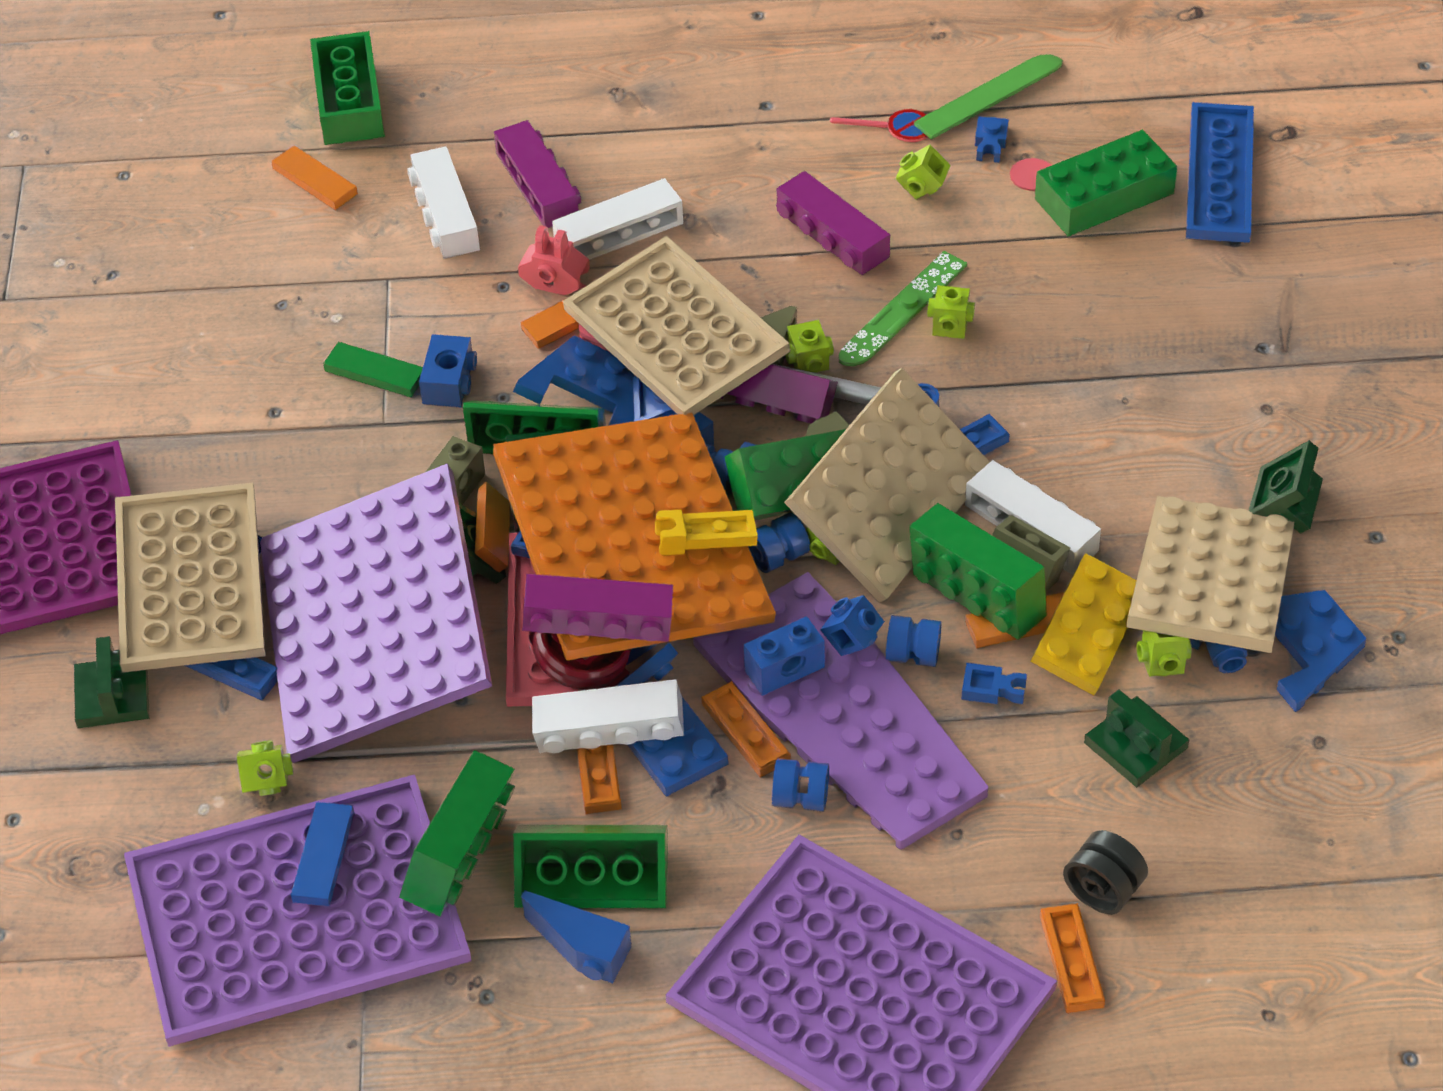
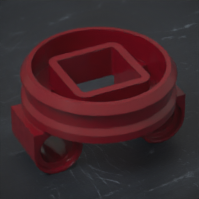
[529,631,631,691]

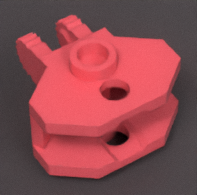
[518,225,590,295]

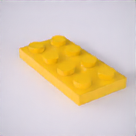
[1030,553,1137,696]

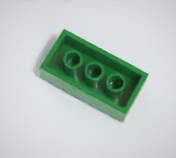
[310,31,385,145]
[1035,129,1177,237]
[725,429,846,521]
[909,503,1047,640]
[399,750,515,917]

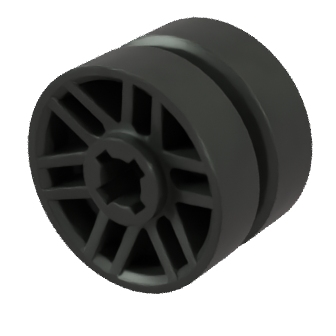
[1063,830,1148,914]

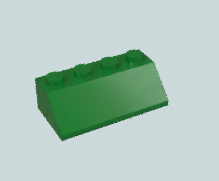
[463,401,606,454]
[513,825,668,908]

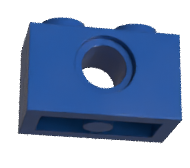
[419,334,477,407]
[744,616,825,696]

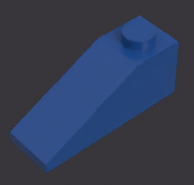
[521,891,632,983]

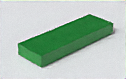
[323,341,423,398]

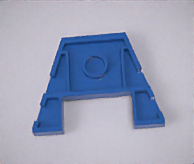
[513,335,634,425]
[1275,590,1367,712]

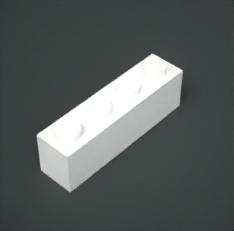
[407,146,480,259]
[552,178,683,260]
[965,460,1101,575]
[532,679,684,753]

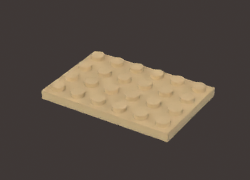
[563,236,790,415]
[784,368,990,603]
[115,482,266,673]
[1127,496,1294,653]

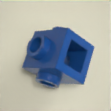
[820,595,885,656]

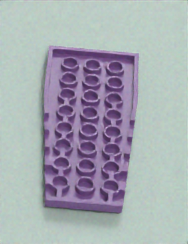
[693,572,988,850]

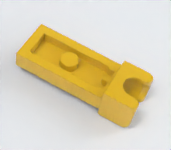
[655,509,758,555]

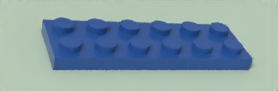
[1186,102,1254,243]

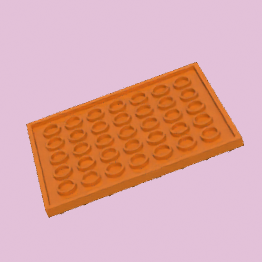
[493,412,776,661]

